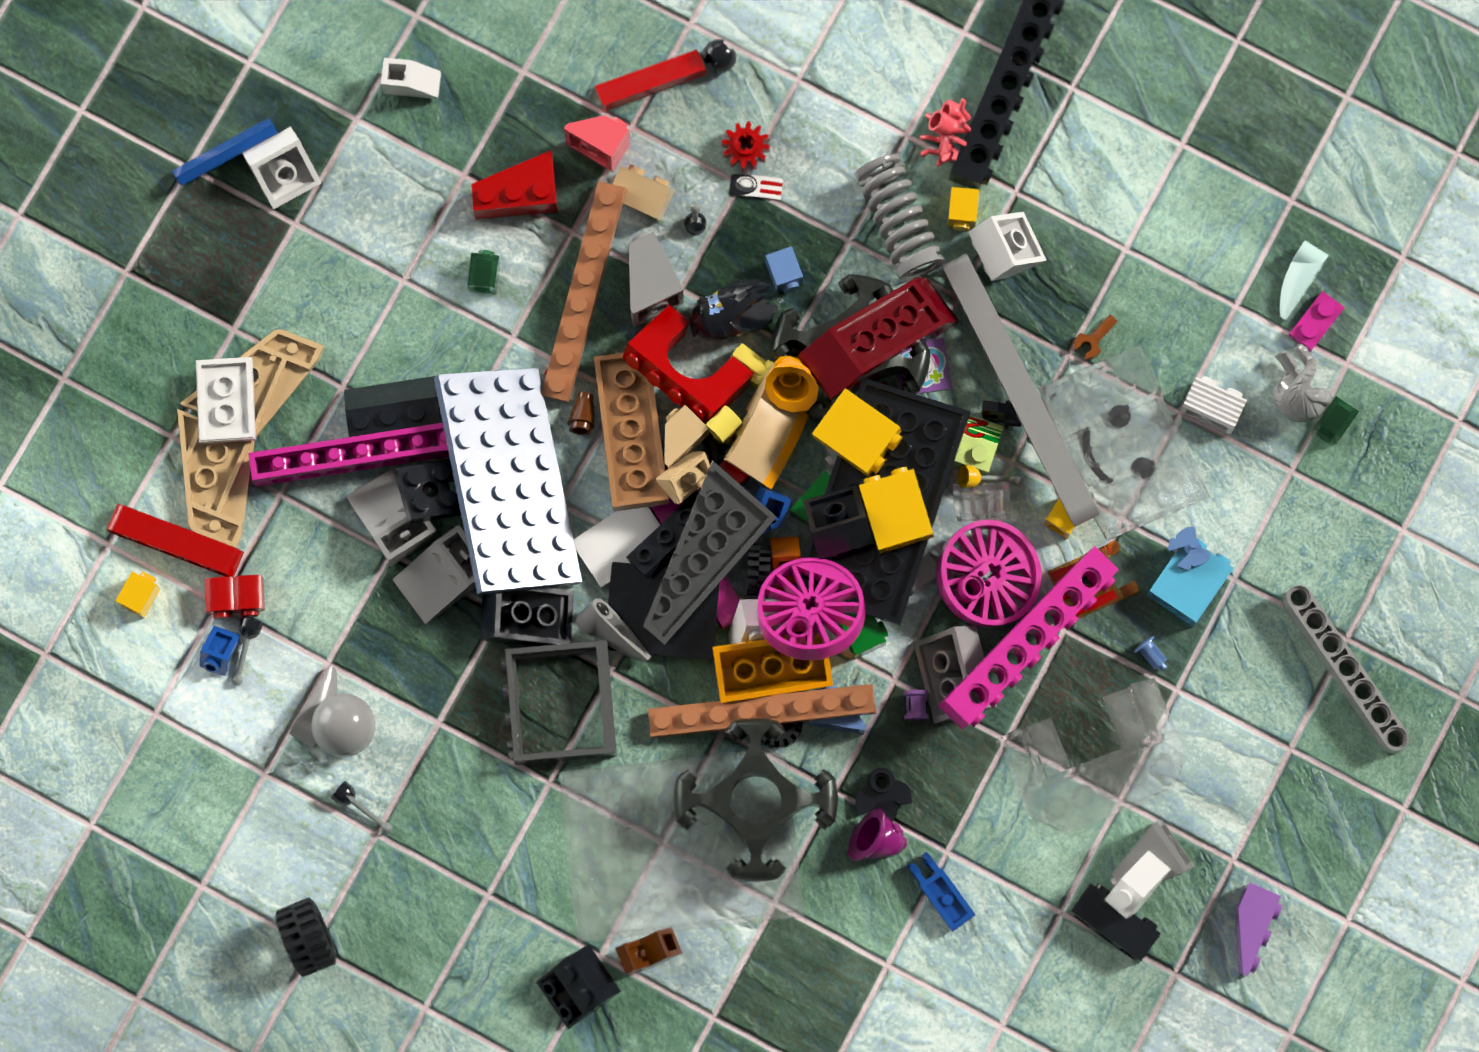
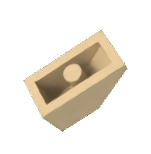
[664,405,709,470]

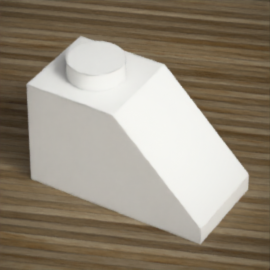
[1105,851,1171,919]

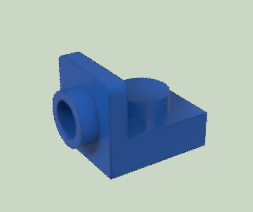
[199,625,240,676]

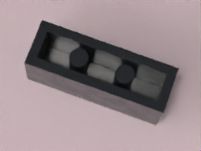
[1068,883,1161,964]

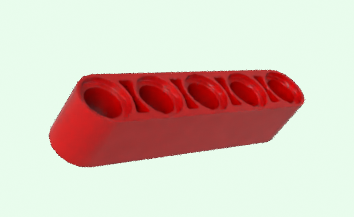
[106,504,244,577]

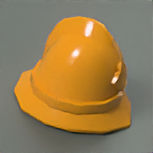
[765,355,819,412]

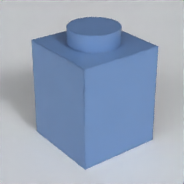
[766,246,803,293]

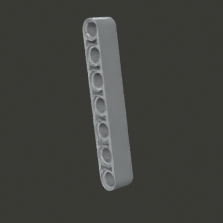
[1283,585,1409,754]

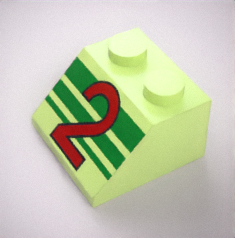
[953,415,1004,475]

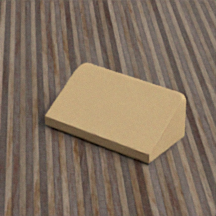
[656,451,710,504]

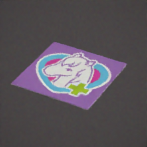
[897,338,952,394]

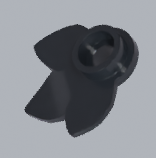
[856,768,912,822]

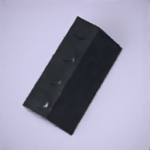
[344,373,452,437]

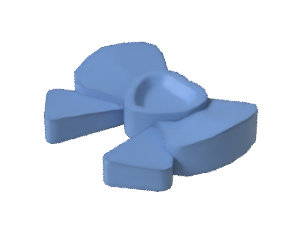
[1168,527,1210,570]

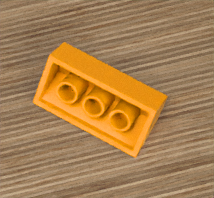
[713,631,833,703]

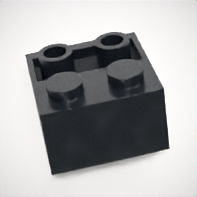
[536,944,621,1029]

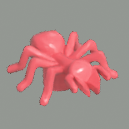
[920,99,971,167]

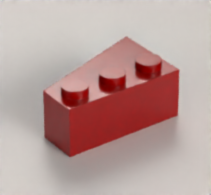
[471,150,558,220]

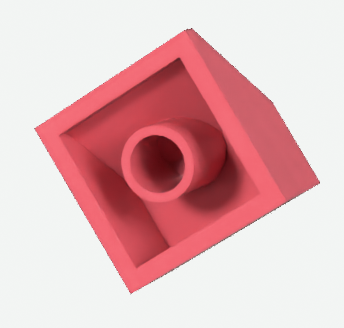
[564,115,630,172]

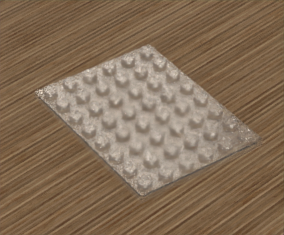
[559,747,805,943]

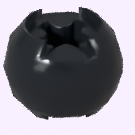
[702,39,737,73]

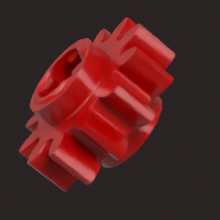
[722,121,770,171]

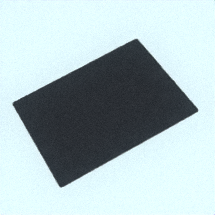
[608,562,720,660]

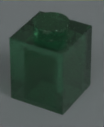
[467,250,500,294]
[1313,396,1359,444]

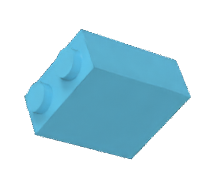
[1146,538,1233,627]

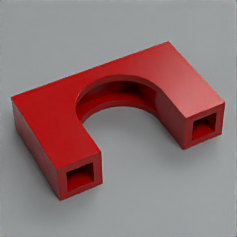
[622,305,754,424]

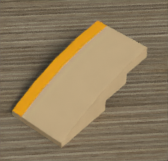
[724,363,809,490]

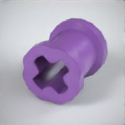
[903,690,929,721]

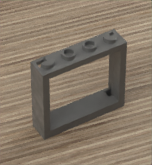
[501,640,617,765]

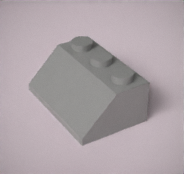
[913,625,997,724]

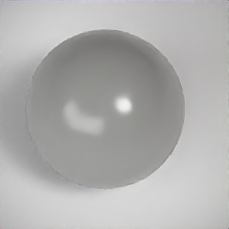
[311,694,376,758]

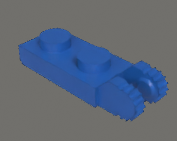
[907,852,975,932]

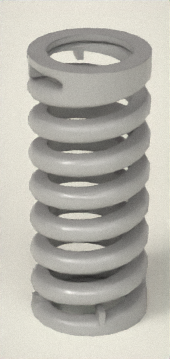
[854,154,945,282]

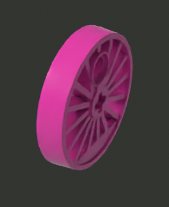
[936,520,1042,627]
[757,558,865,660]

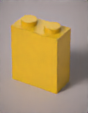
[812,388,902,477]
[859,467,934,554]

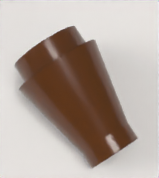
[567,392,595,436]

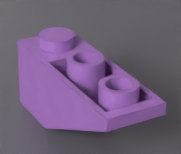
[1235,882,1282,977]

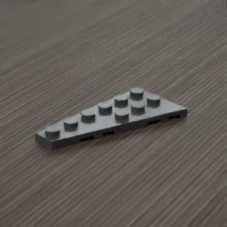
[643,461,776,645]

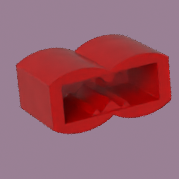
[204,575,265,619]

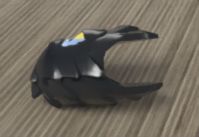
[688,278,778,341]

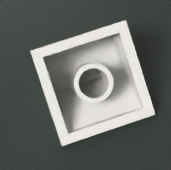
[242,127,321,209]
[968,212,1047,281]

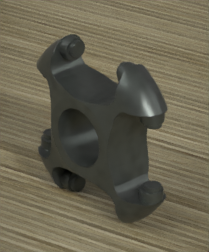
[771,274,930,424]
[673,718,838,882]

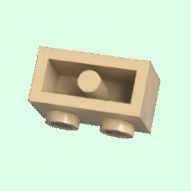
[613,164,675,220]

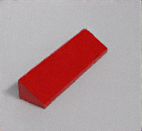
[594,49,706,111]

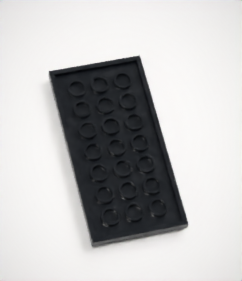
[794,378,971,626]

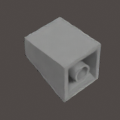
[629,232,684,327]

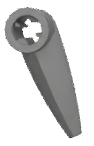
[576,599,651,662]
[289,665,337,748]

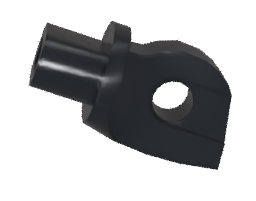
[981,400,1022,429]

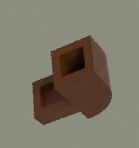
[615,927,682,974]

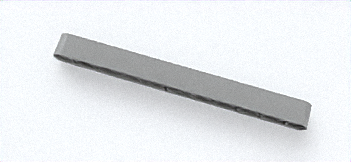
[942,253,1100,527]

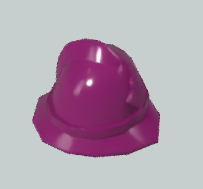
[847,809,907,861]

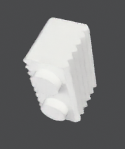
[1180,376,1247,435]

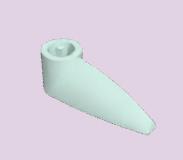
[1280,241,1329,321]

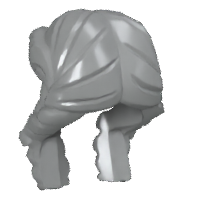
[1273,344,1332,422]

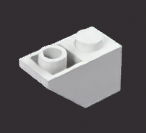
[381,58,441,99]

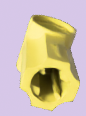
[730,343,774,389]
[705,405,742,445]

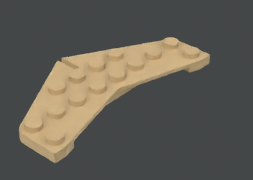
[177,329,324,548]

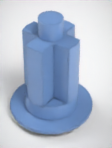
[1134,636,1167,671]

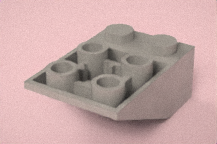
[346,467,438,567]
[393,525,476,624]

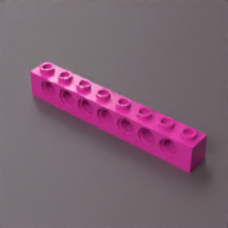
[248,423,450,487]
[938,546,1119,730]

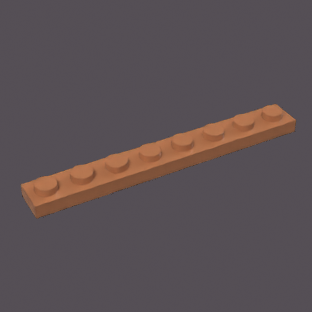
[541,181,627,403]
[648,684,876,738]

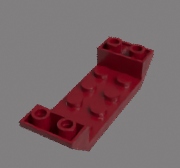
[798,278,960,400]

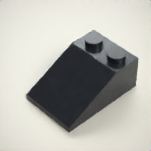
[480,587,574,646]

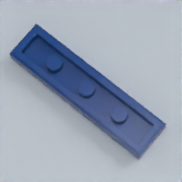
[172,118,278,185]

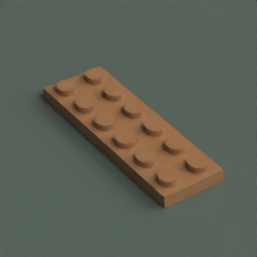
[594,353,669,512]

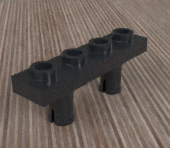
[626,489,700,579]

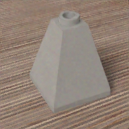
[1110,820,1195,887]

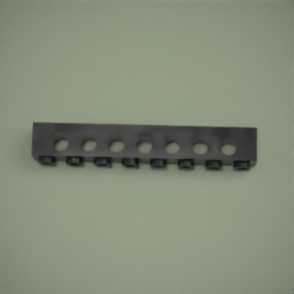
[949,0,1065,191]

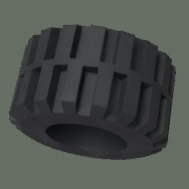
[276,897,336,977]

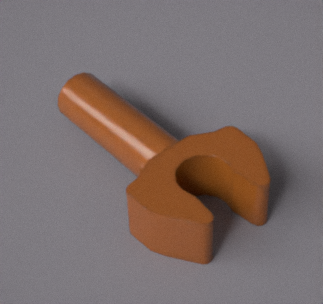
[1073,315,1117,361]

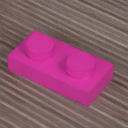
[1288,291,1345,352]

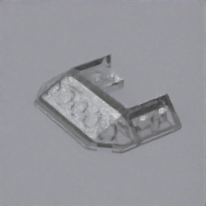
[998,678,1187,834]

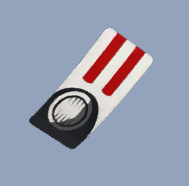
[729,174,783,200]

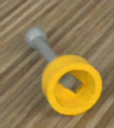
[957,465,1021,488]

